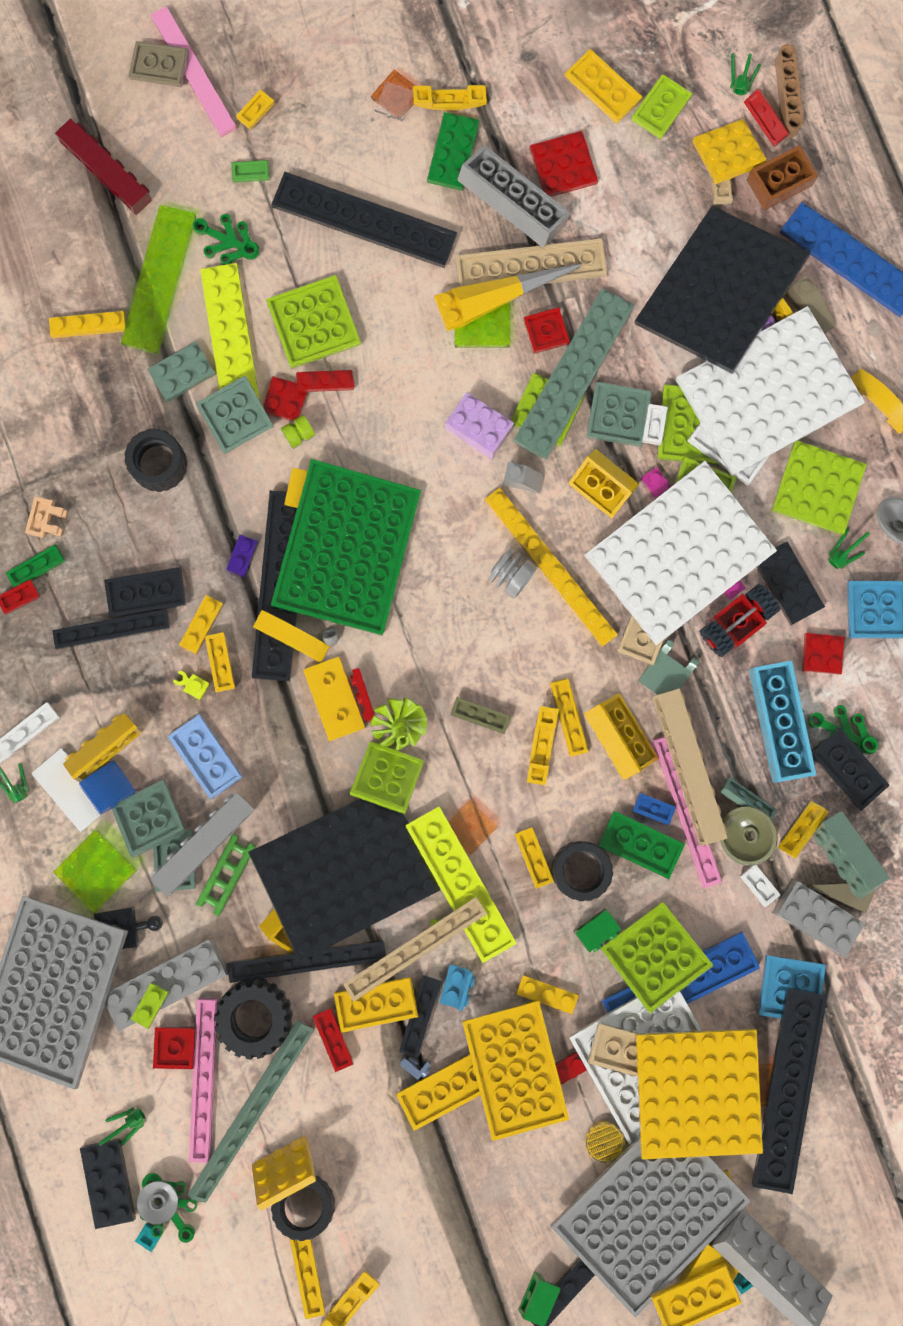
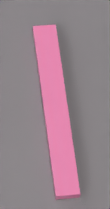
[150,6,237,137]
[653,736,722,888]
[189,998,218,1163]

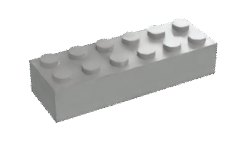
[458,145,571,248]
[150,793,254,897]
[105,938,228,1032]
[712,1209,833,1326]

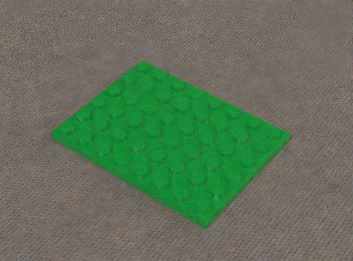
[271,459,421,636]

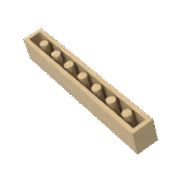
[652,689,727,846]

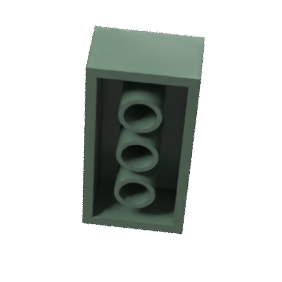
[813,811,890,900]

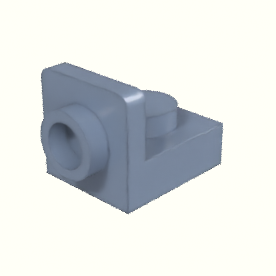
[399,1055,431,1080]

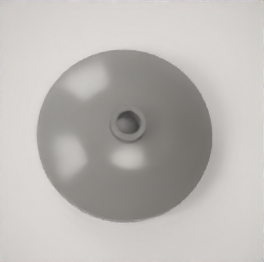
[876,497,903,545]

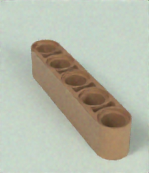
[775,44,803,138]

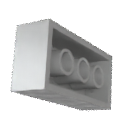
[772,880,865,958]

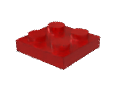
[523,307,570,354]
[263,376,308,422]
[802,633,844,675]
[153,1026,196,1070]

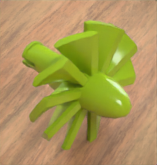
[371,697,427,750]

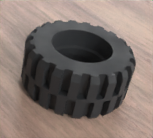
[214,979,293,1060]

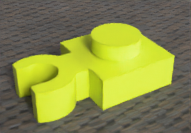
[173,671,210,700]

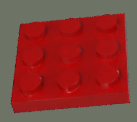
[529,131,598,197]

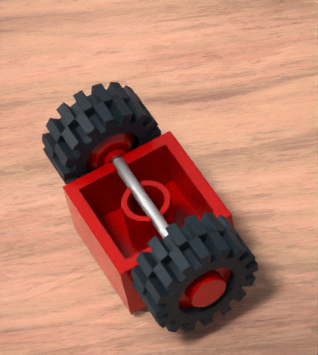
[699,584,781,657]

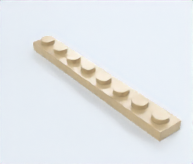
[343,897,487,1001]

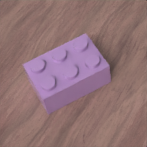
[445,392,514,459]

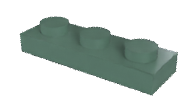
[721,777,777,820]

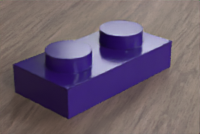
[226,534,258,577]

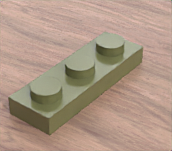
[450,697,511,735]

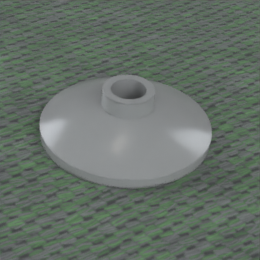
[137,1181,178,1224]

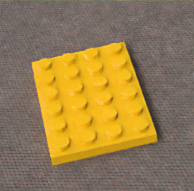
[462,1000,570,1141]

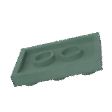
[147,341,216,403]
[153,830,196,892]

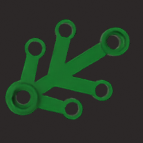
[192,214,260,265]
[807,705,878,754]
[140,1173,198,1243]

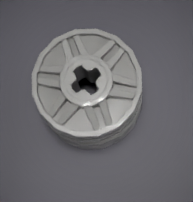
[488,548,538,599]

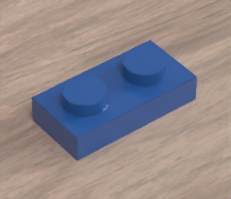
[632,793,676,825]

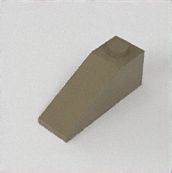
[786,275,836,334]
[807,882,875,913]

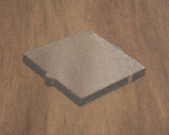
[375,81,413,121]

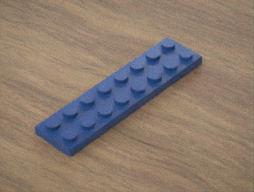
[779,202,903,317]
[602,932,760,1013]

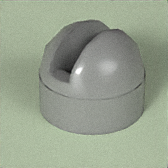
[322,629,338,646]

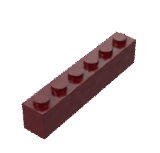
[55,118,152,215]

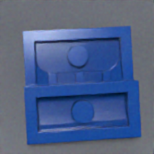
[79,761,136,815]

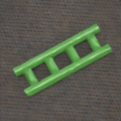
[196,834,256,916]

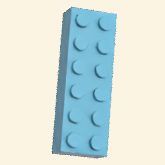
[749,661,816,783]

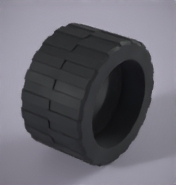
[124,429,187,492]
[551,841,613,902]
[271,1176,335,1241]

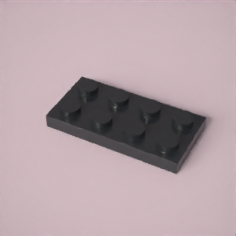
[757,541,825,626]
[104,567,187,618]
[811,727,890,811]
[80,1138,136,1229]

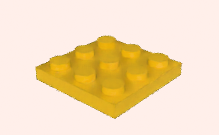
[692,119,767,184]
[252,1136,316,1211]

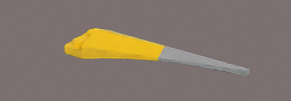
[434,264,581,332]

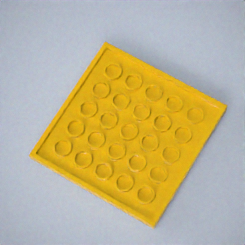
[635,1028,763,1159]

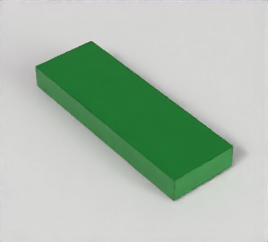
[6,544,66,587]

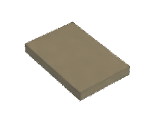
[128,41,189,87]

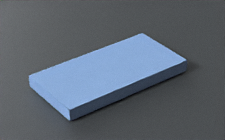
[167,714,243,800]

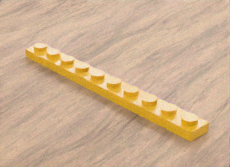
[485,487,618,647]

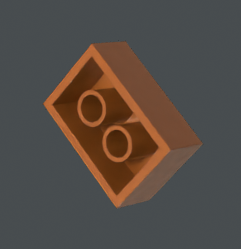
[747,145,818,211]

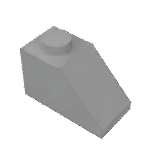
[503,462,544,494]

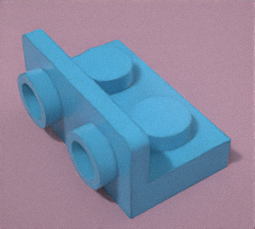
[439,964,476,1011]

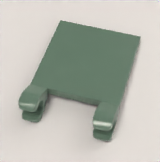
[638,640,699,695]

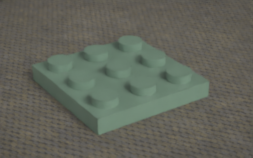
[196,376,274,454]
[586,382,651,447]
[112,780,186,858]

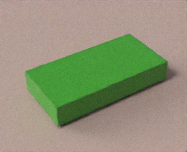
[231,160,270,183]

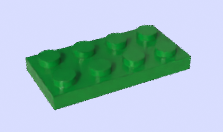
[427,112,480,191]
[598,811,685,879]

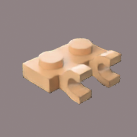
[25,497,68,538]

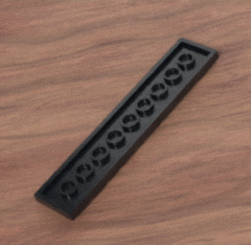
[271,171,457,269]
[252,490,297,682]
[752,987,827,1194]

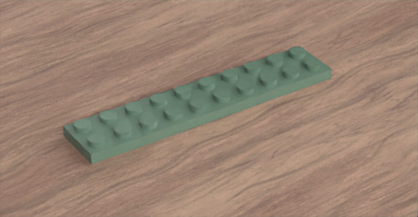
[513,288,635,460]

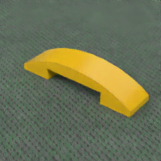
[413,85,487,111]
[851,368,903,434]
[253,610,330,663]
[527,706,559,786]
[319,1270,380,1326]

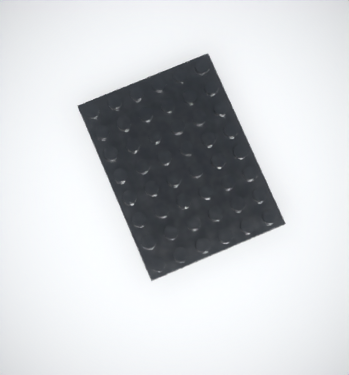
[635,206,810,374]
[248,799,440,962]

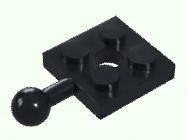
[94,907,163,949]

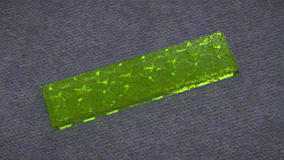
[121,205,197,354]

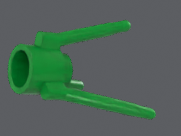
[730,53,761,95]
[828,529,870,569]
[0,763,30,804]
[99,1107,146,1146]

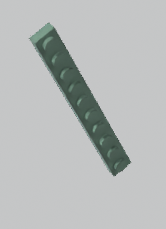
[188,1020,315,1203]

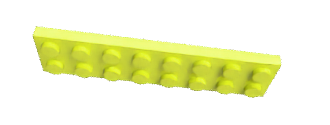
[200,263,260,400]
[405,806,517,963]

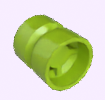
[281,415,316,449]

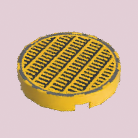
[585,1121,625,1163]

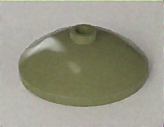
[720,806,778,865]

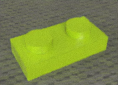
[131,982,169,1029]

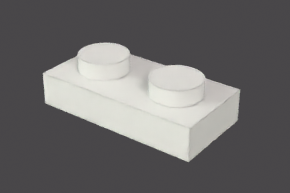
[642,404,667,445]
[739,865,780,907]

